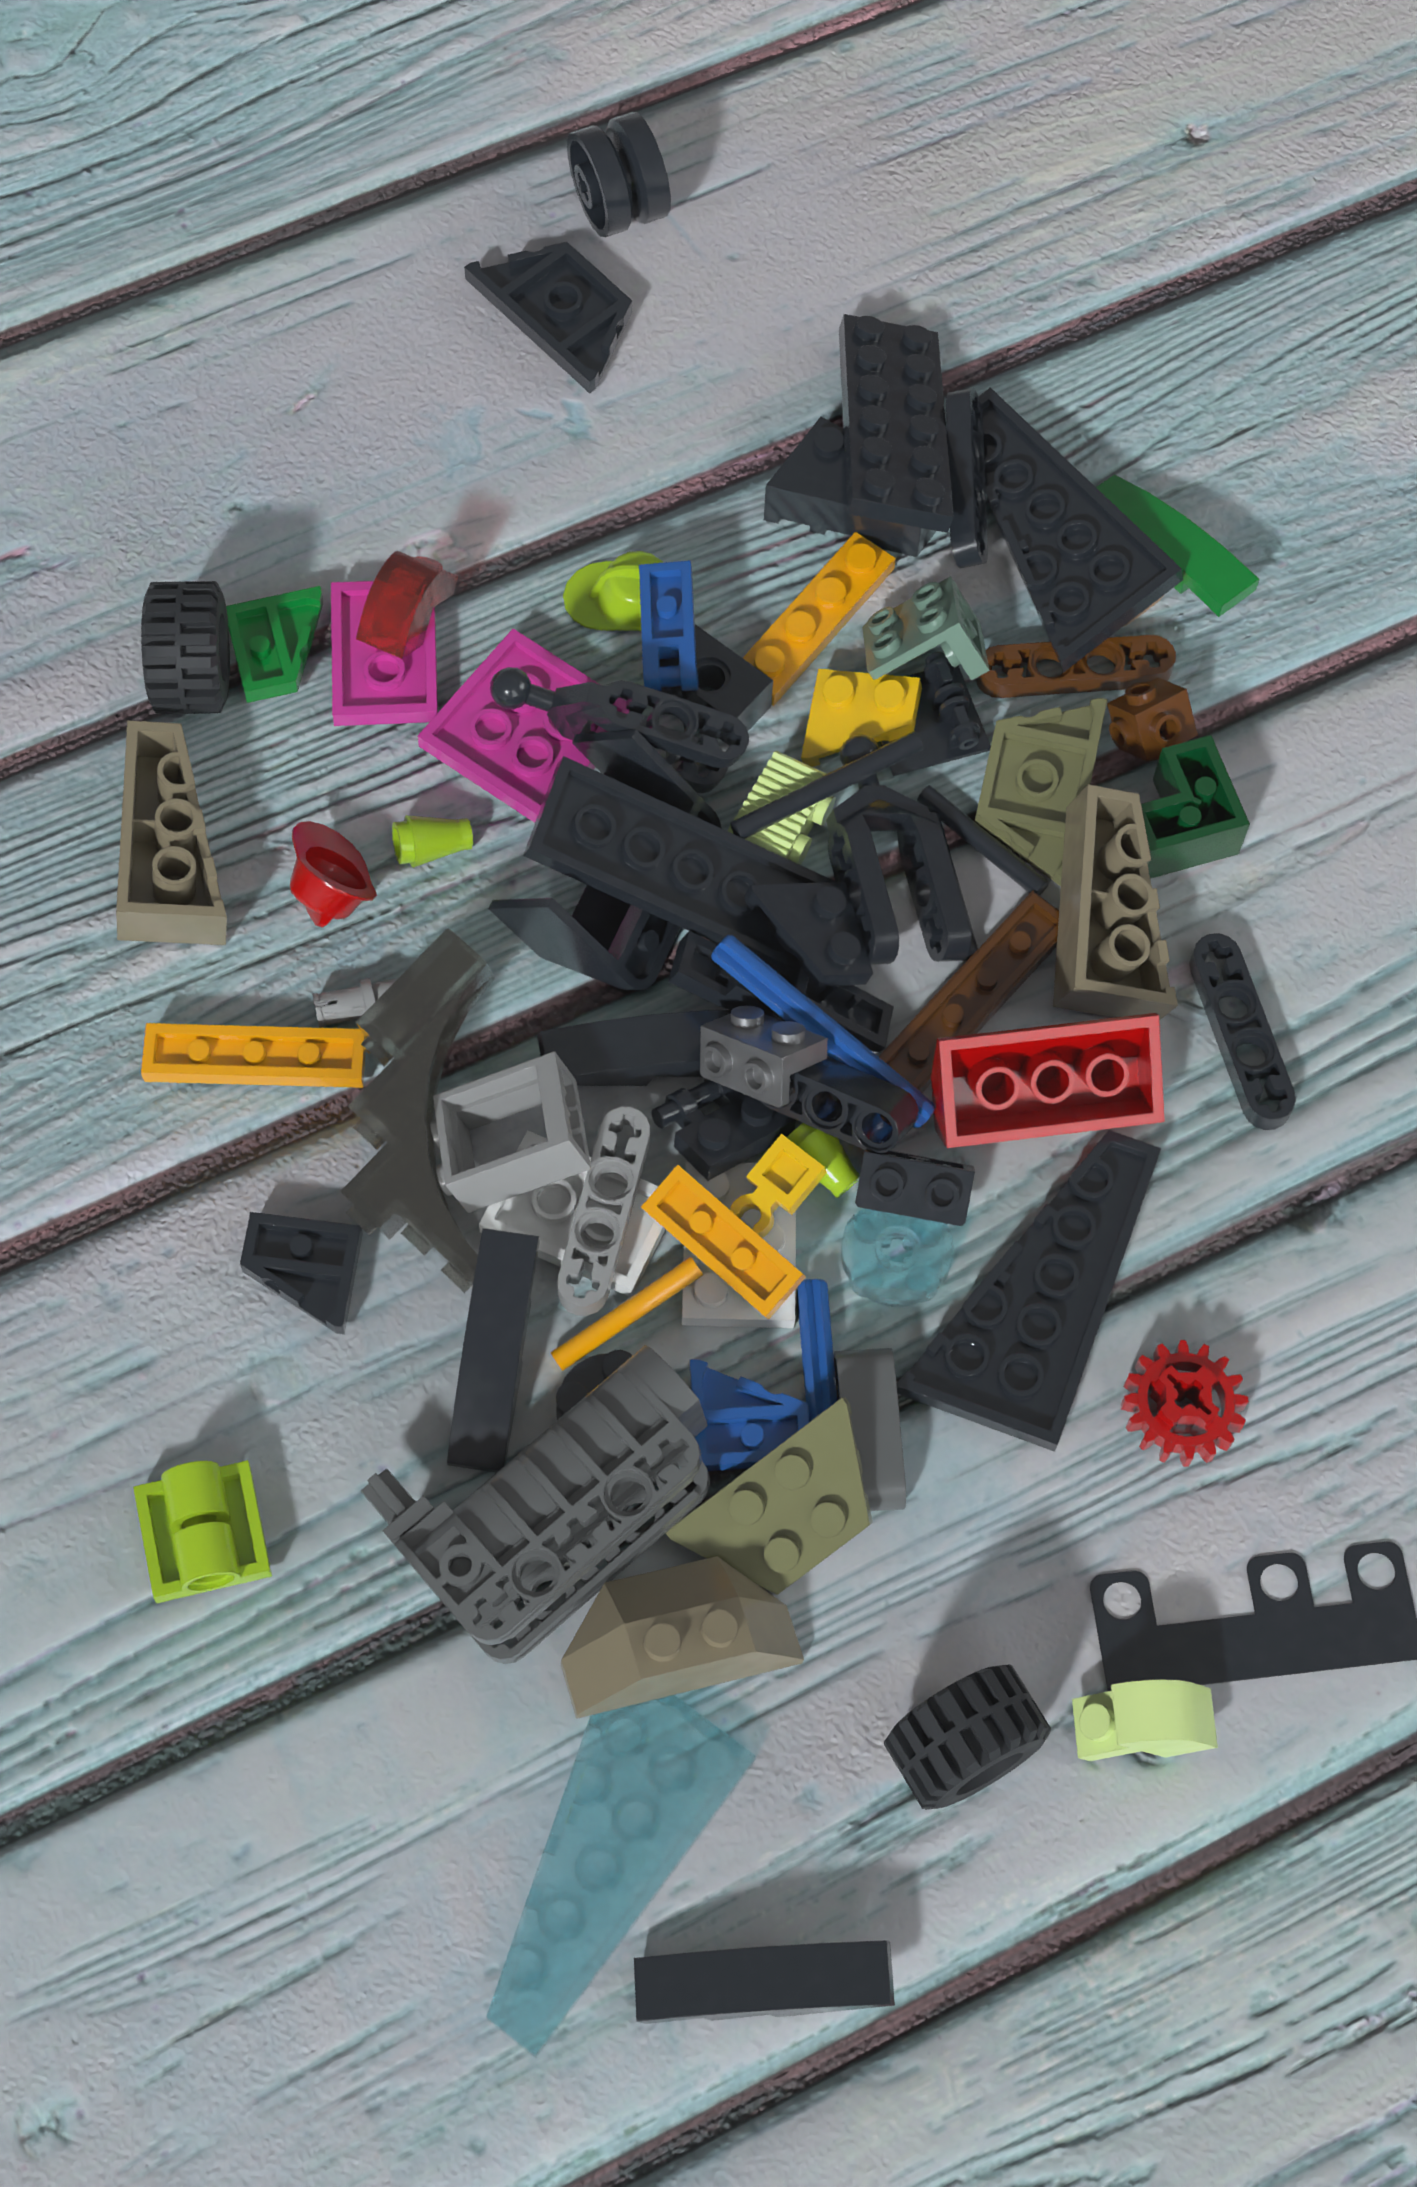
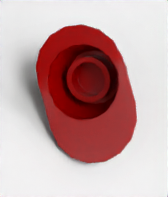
[290,821,377,928]

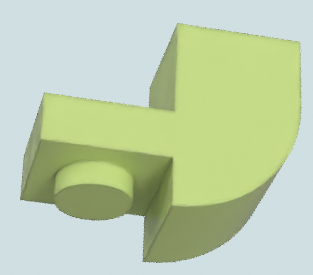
[1072,1680,1218,1761]

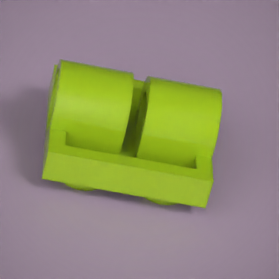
[133,1460,272,1604]

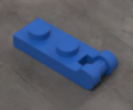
[639,560,698,692]

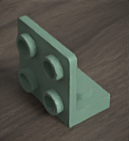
[862,576,990,680]

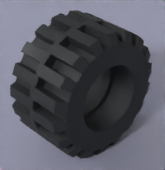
[141,581,230,714]
[884,1664,1051,1810]

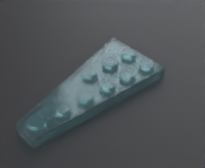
[486,1695,756,2058]

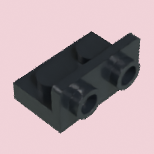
[855,1150,975,1226]

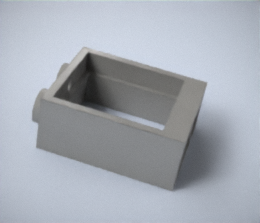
[430,1051,591,1213]

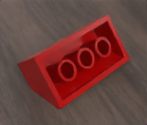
[931,1013,1165,1148]

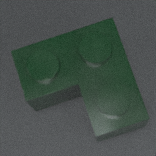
[1141,735,1250,879]

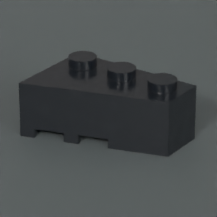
[763,416,936,557]

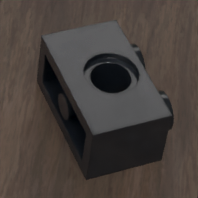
[660,624,773,746]

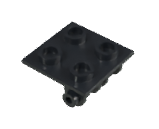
[880,652,991,776]

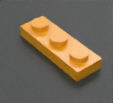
[641,1165,806,1319]

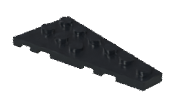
[978,387,1183,672]
[896,1130,1161,1452]

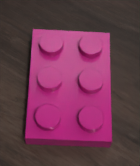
[331,579,438,726]

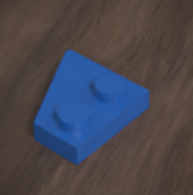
[689,1359,809,1471]

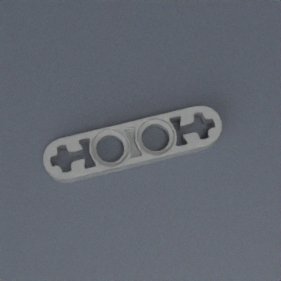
[557,1106,650,1316]

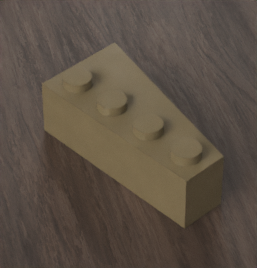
[116,720,227,945]
[1053,784,1178,1020]

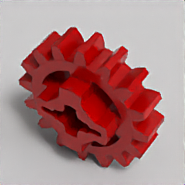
[1121,1340,1249,1467]

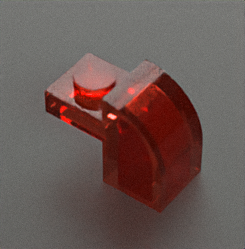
[356,550,458,659]

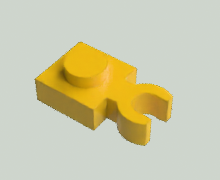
[730,1134,827,1238]

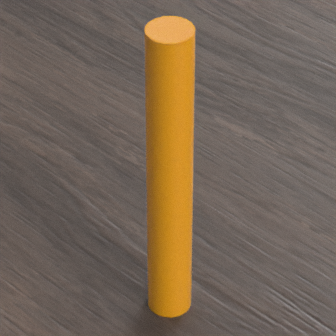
[550,1256,703,1371]

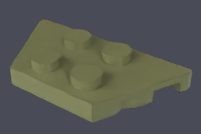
[975,698,1108,886]
[666,1396,873,1595]

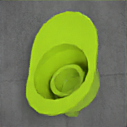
[563,551,663,631]

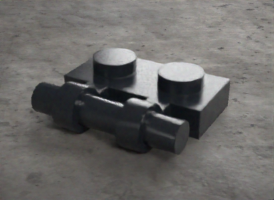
[651,1078,796,1181]

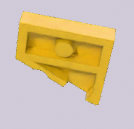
[801,669,922,767]

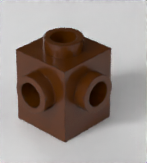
[1107,677,1198,761]

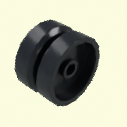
[567,112,671,238]

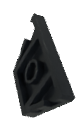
[464,242,632,394]

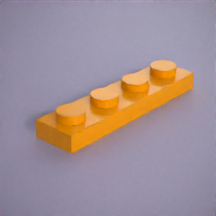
[743,532,896,706]
[141,1023,367,1088]

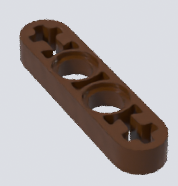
[975,635,1176,698]

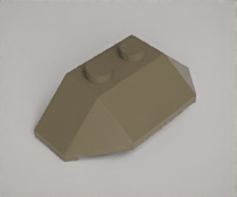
[560,1556,804,1719]

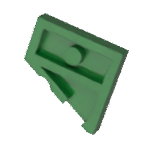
[226,586,323,703]

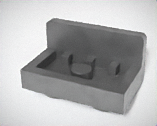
[700,1006,828,1108]

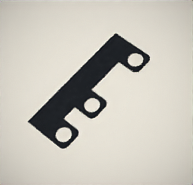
[1090,1541,1417,1691]

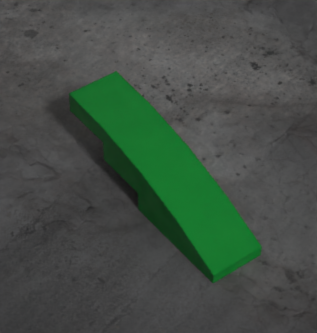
[1096,474,1260,617]

